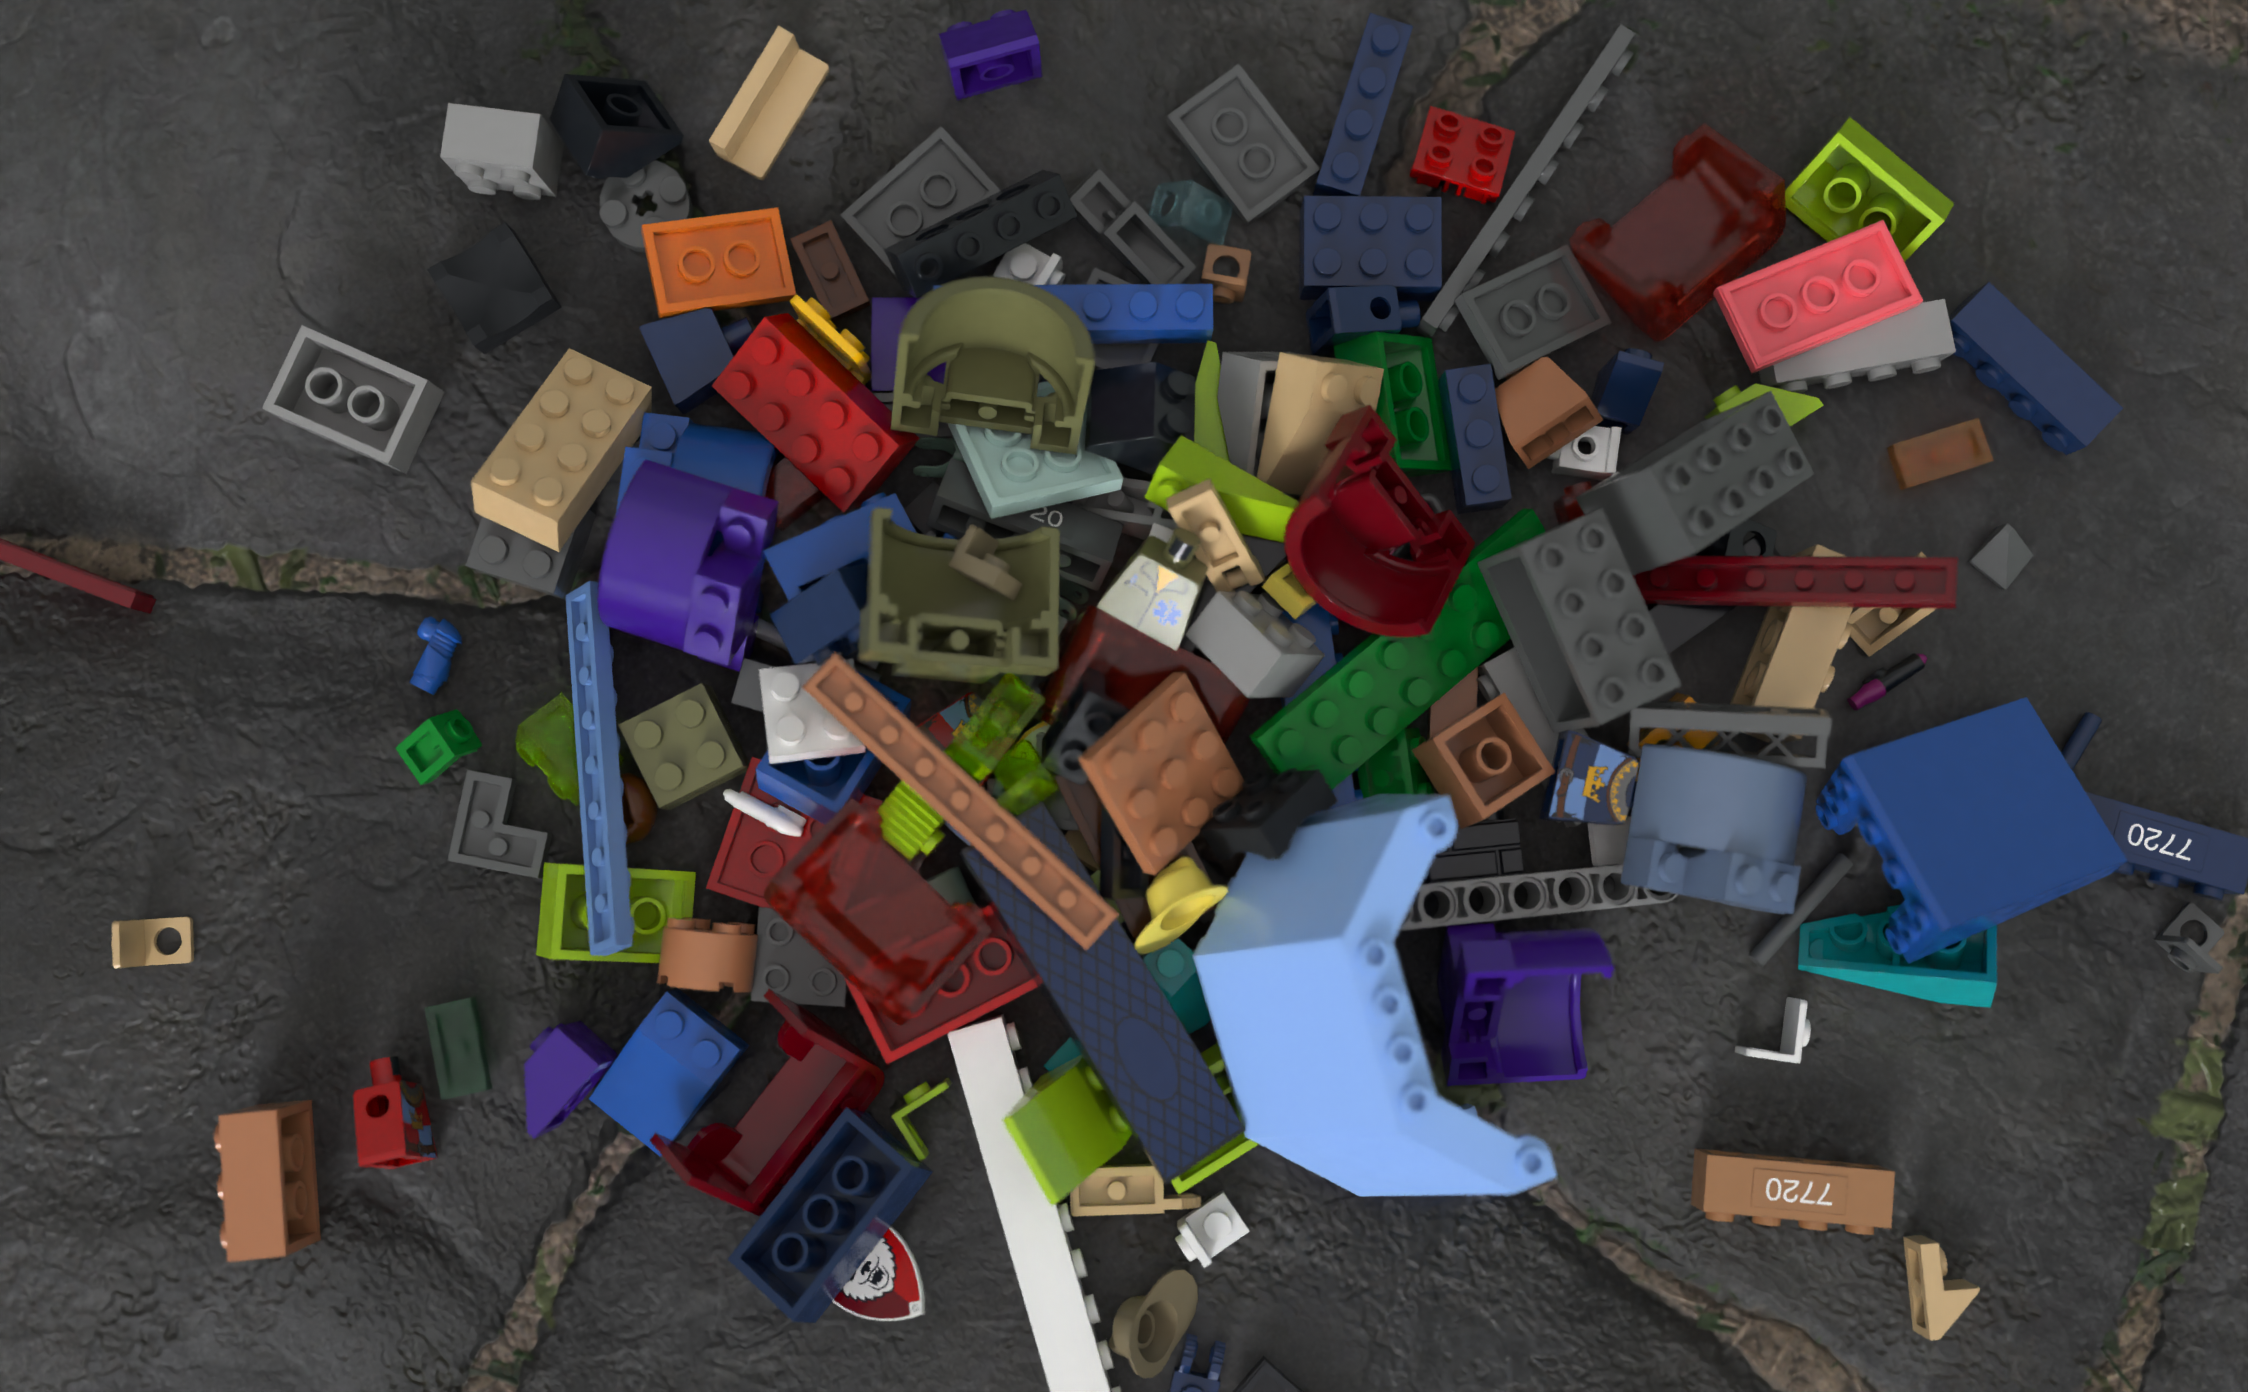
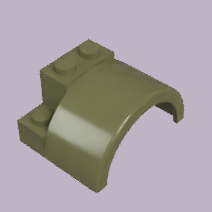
[891,277,1095,455]
[859,507,1060,684]

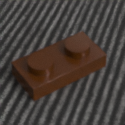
[790,220,871,323]

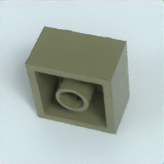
[618,683,750,810]

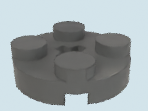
[599,160,693,253]

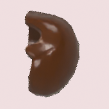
[620,773,658,844]

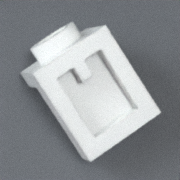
[993,243,1065,285]
[1175,1190,1250,1268]

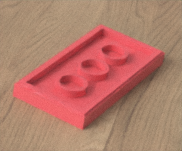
[1713,220,1923,374]

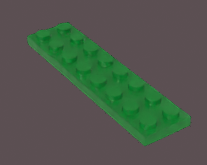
[1250,508,1546,790]

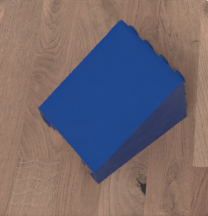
[1815,697,2128,964]

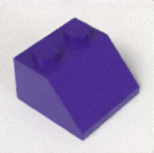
[939,9,1042,100]
[524,1020,618,1139]

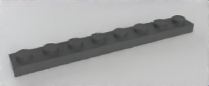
[1416,24,1636,338]

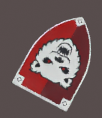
[832,1226,925,1321]

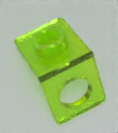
[991,739,1060,815]

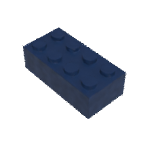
[728,1107,933,1323]

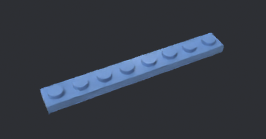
[565,581,634,956]

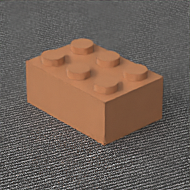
[214,1100,321,1262]

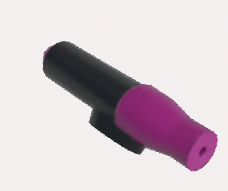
[1848,653,1927,711]

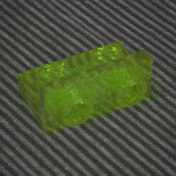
[515,693,624,806]

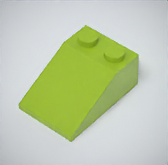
[536,862,696,963]
[1002,1055,1132,1206]

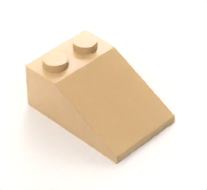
[1256,352,1384,495]

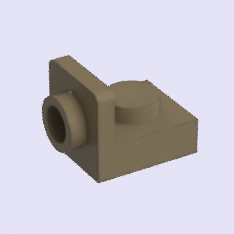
[948,525,1023,601]

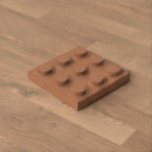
[1078,672,1244,875]

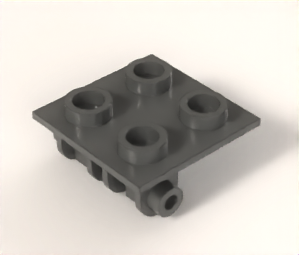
[751,907,852,1007]

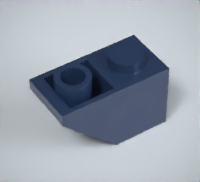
[1591,348,1664,435]

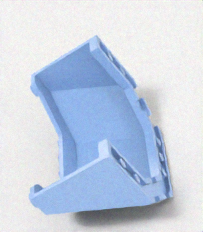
[1193,794,1557,1196]

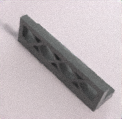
[1628,701,1832,768]

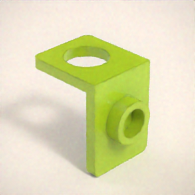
[891,1077,952,1161]

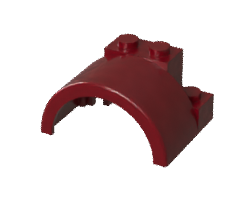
[1284,404,1475,637]

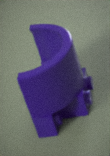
[598,460,779,672]
[1437,923,1614,1086]

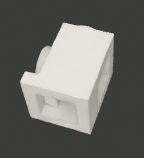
[1547,426,1621,480]

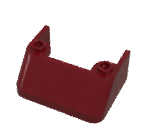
[650,989,884,1217]

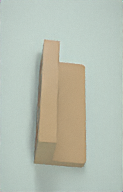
[709,26,830,180]

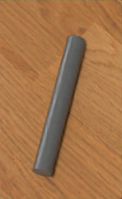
[1748,853,1853,968]

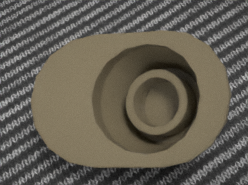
[1108,1269,1198,1378]

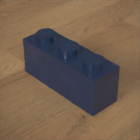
[1438,364,1512,514]

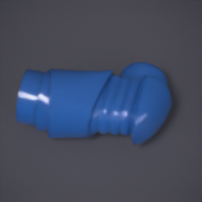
[409,616,463,695]

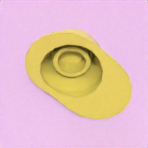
[1134,857,1228,954]

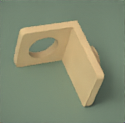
[111,917,194,969]

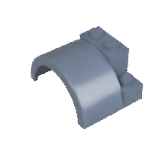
[1620,744,1807,915]

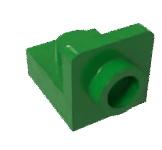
[395,709,482,785]

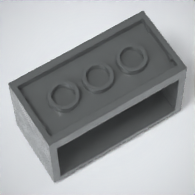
[1576,391,1814,576]
[1477,508,1682,733]

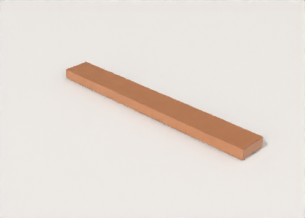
[802,652,1119,950]

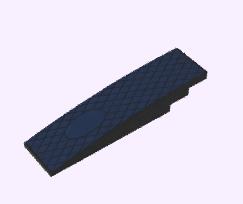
[960,801,1246,1185]

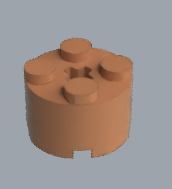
[657,917,758,992]

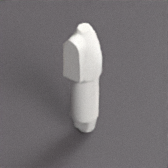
[723,789,807,837]

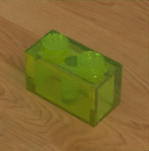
[943,673,1045,783]

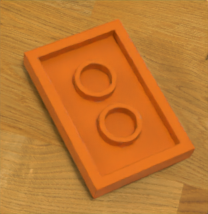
[641,207,796,319]

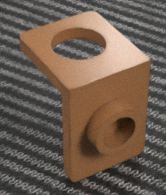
[1200,243,1252,304]

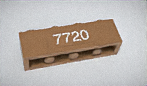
[1691,1148,1895,1235]

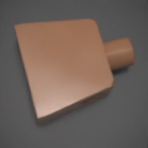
[1495,357,1603,469]

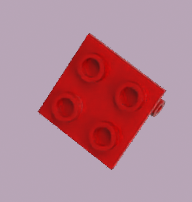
[1409,106,1515,205]

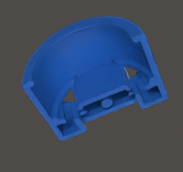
[616,412,781,613]

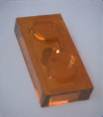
[1887,418,1994,490]

